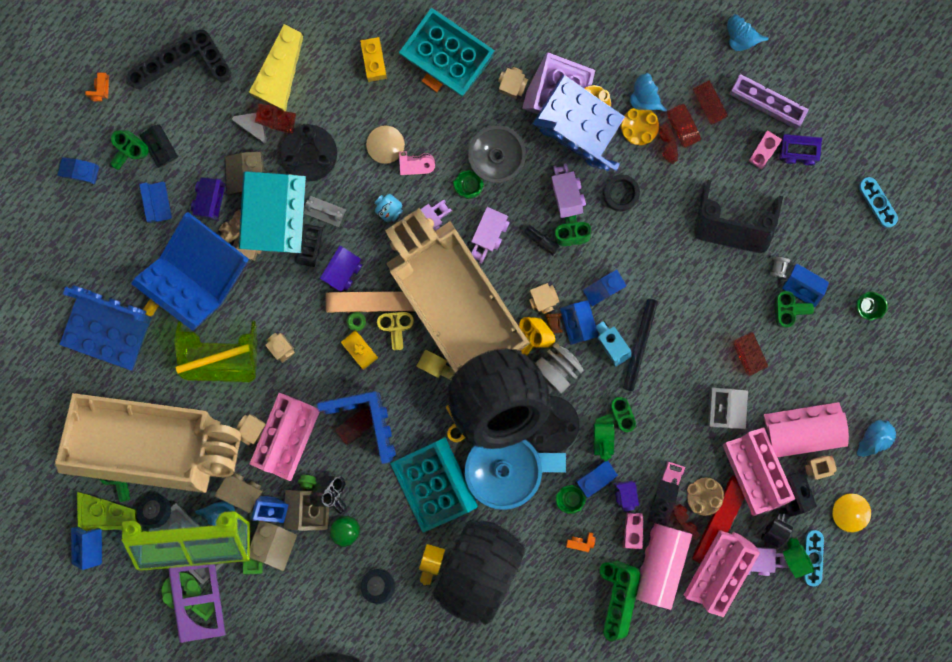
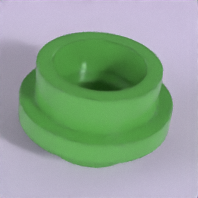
[347,312,366,331]
[298,475,317,490]

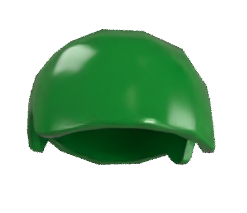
[453,170,484,199]
[856,292,887,321]
[556,485,586,514]
[330,516,360,547]

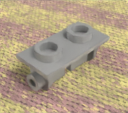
[304,196,346,227]

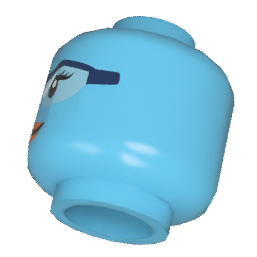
[374,194,403,222]

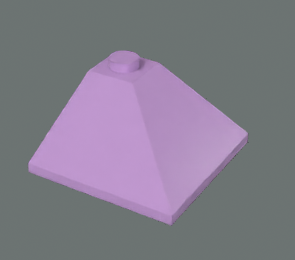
[522,53,595,114]

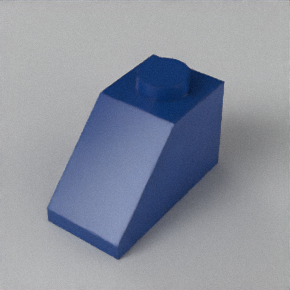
[57,157,99,185]
[583,270,626,306]
[576,461,618,498]
[251,496,289,523]

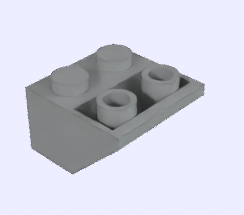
[707,388,748,429]

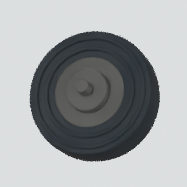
[137,493,171,528]
[361,569,395,604]

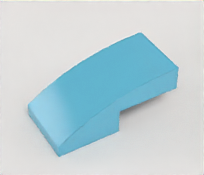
[538,453,566,473]

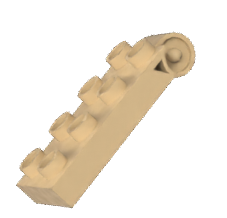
[385,208,530,372]
[55,393,241,493]

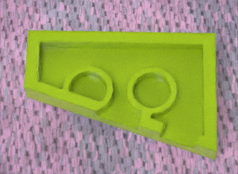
[77,492,137,530]

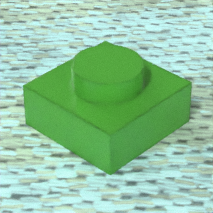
[243,560,263,575]
[191,593,215,621]

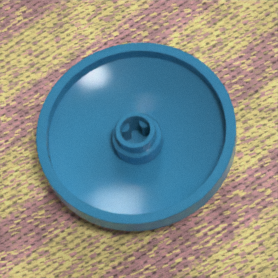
[465,439,542,510]

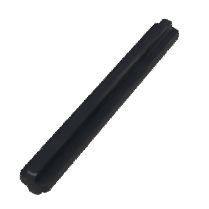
[623,299,658,391]

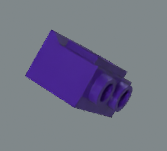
[779,134,822,166]
[613,481,639,511]

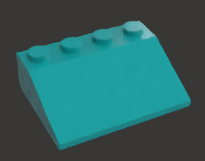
[399,8,495,97]
[239,171,306,253]
[390,437,478,533]

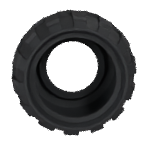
[448,348,551,449]
[433,519,525,625]

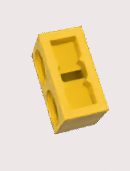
[360,37,387,82]

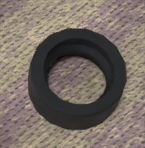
[603,174,640,212]

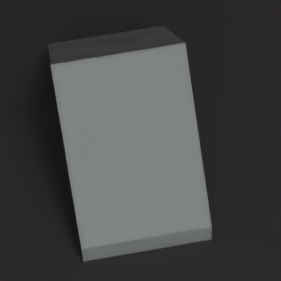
[232,112,267,144]

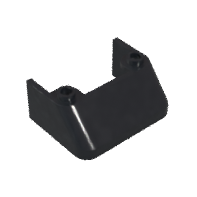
[694,180,784,253]

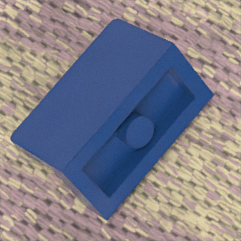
[139,182,172,223]
[782,264,829,307]
[560,300,599,345]
[71,526,102,570]

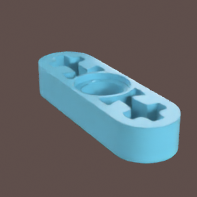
[859,177,898,228]
[803,530,824,586]

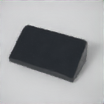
[140,124,178,168]

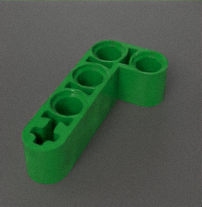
[600,561,640,641]

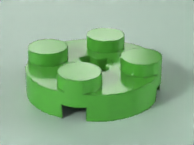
[162,572,201,610]

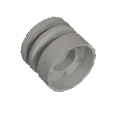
[535,343,584,394]

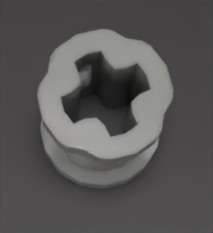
[770,256,790,279]

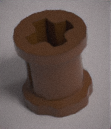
[545,313,563,334]

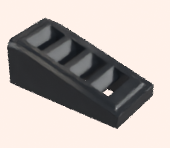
[296,224,323,267]

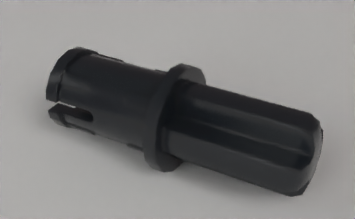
[524,225,560,256]

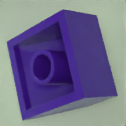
[191,177,226,221]
[320,246,363,292]

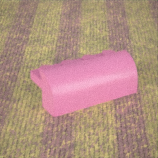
[250,393,320,481]
[764,402,849,458]
[723,428,795,516]
[636,523,692,609]
[684,530,760,617]

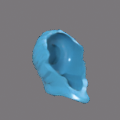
[727,14,768,51]
[630,73,667,112]
[857,420,896,457]
[195,501,235,526]

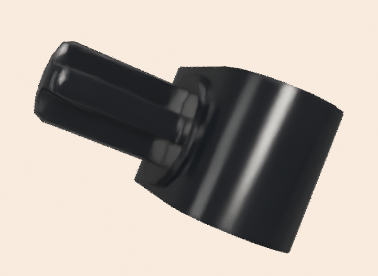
[309,475,347,514]
[761,507,793,548]

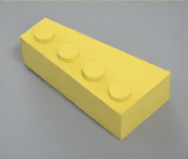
[249,24,303,113]

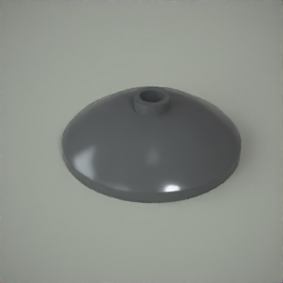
[468,125,526,183]

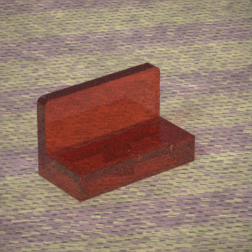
[732,332,768,376]

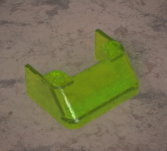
[174,320,258,382]

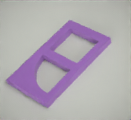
[168,564,226,643]

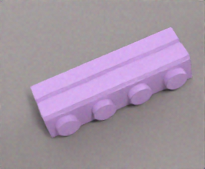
[729,74,809,129]

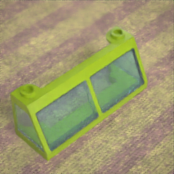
[122,511,250,571]

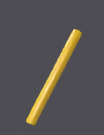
[175,344,251,374]

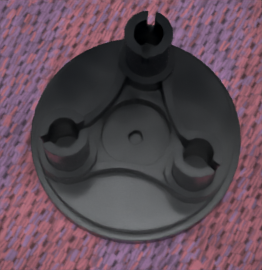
[280,124,337,182]
[526,396,579,453]

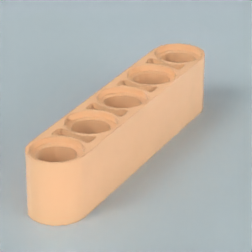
[326,292,416,312]

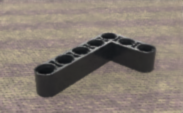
[127,29,232,89]

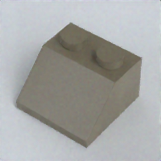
[225,152,264,195]
[215,472,264,513]
[284,490,329,530]
[250,521,297,572]

